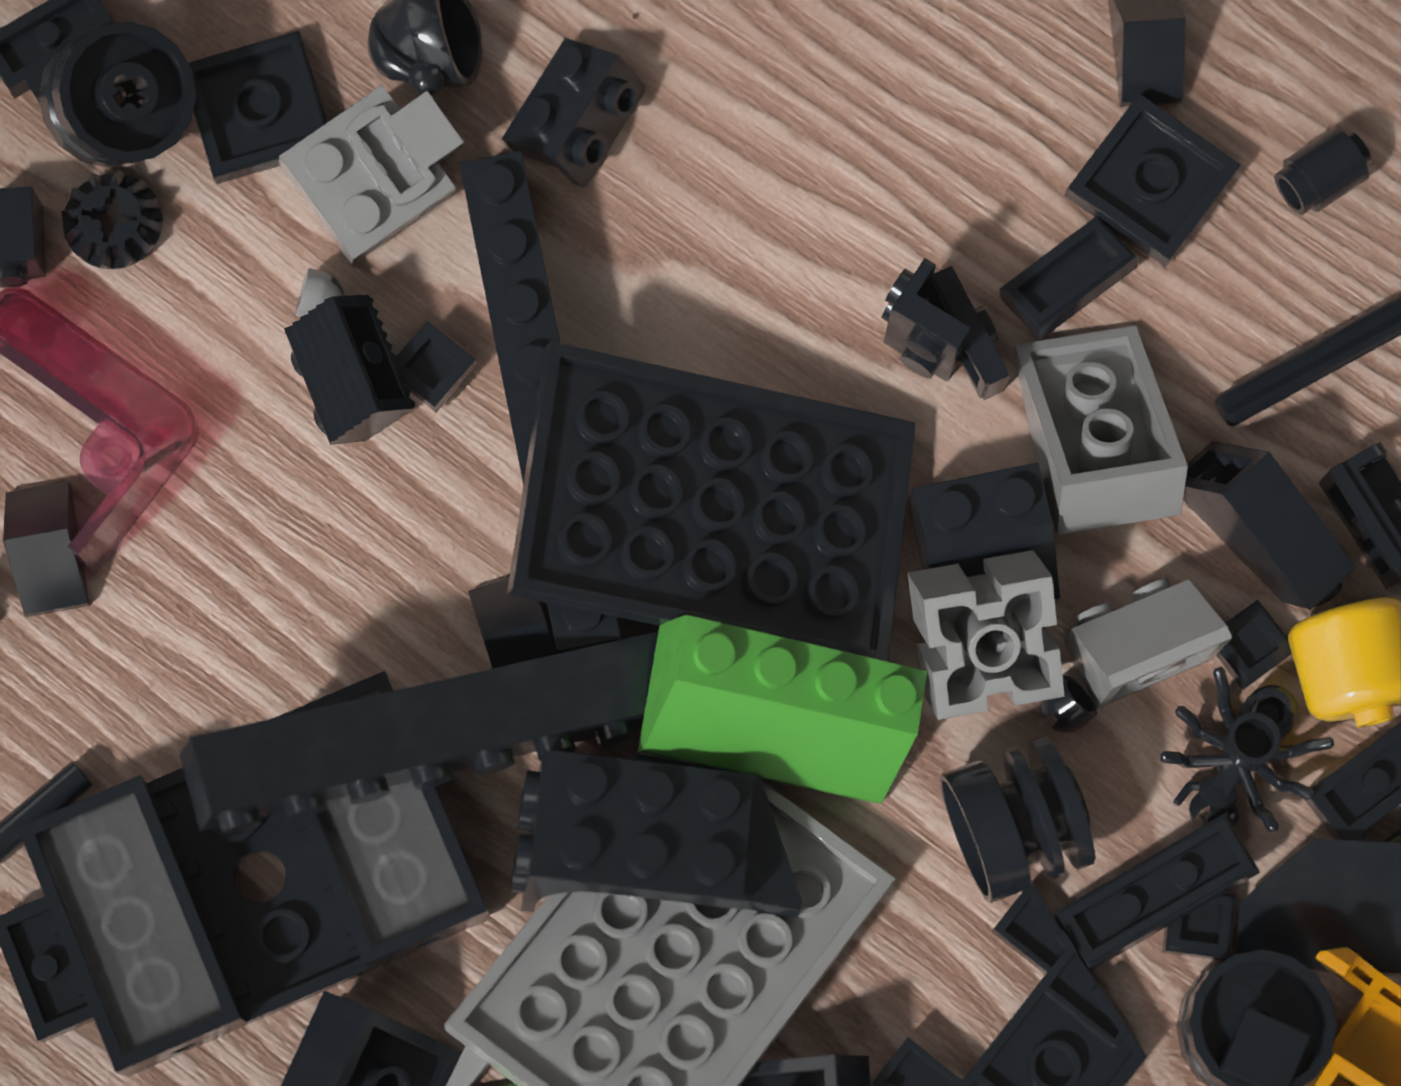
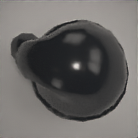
[367,0,483,95]

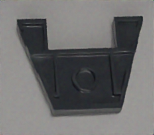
[871,885,1147,1086]

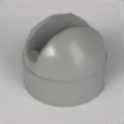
[295,268,344,318]

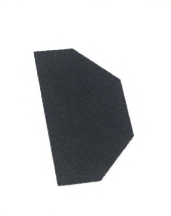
[1236,839,1401,973]

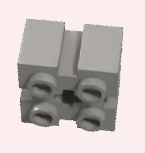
[908,550,1065,720]

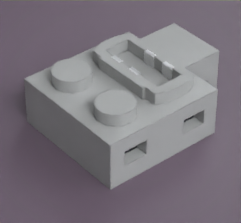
[279,85,464,265]

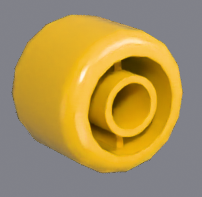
[1288,597,1401,728]

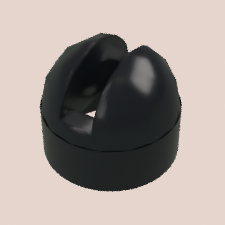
[1040,675,1097,733]

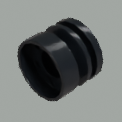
[939,735,1096,903]

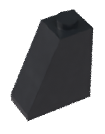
[1183,441,1356,610]

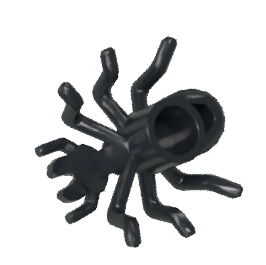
[1160,667,1334,833]

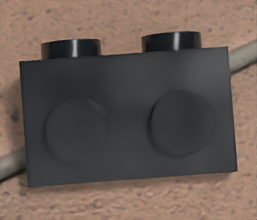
[501,38,645,188]
[881,258,971,382]

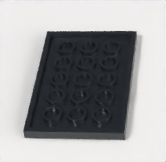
[507,341,916,662]

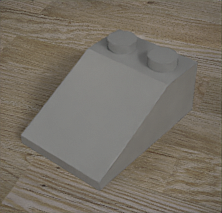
[1014,325,1188,535]

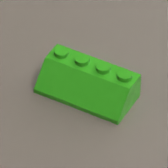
[638,615,927,804]

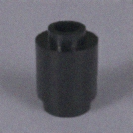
[1274,127,1371,215]

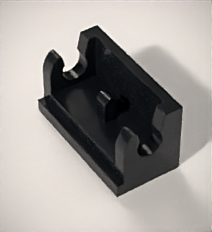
[1319,441,1401,590]

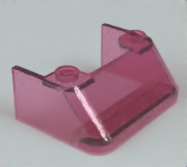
[0,288,199,574]

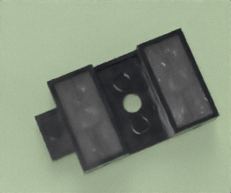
[0,671,491,1077]

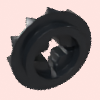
[61,170,163,269]

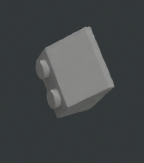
[1064,578,1232,709]

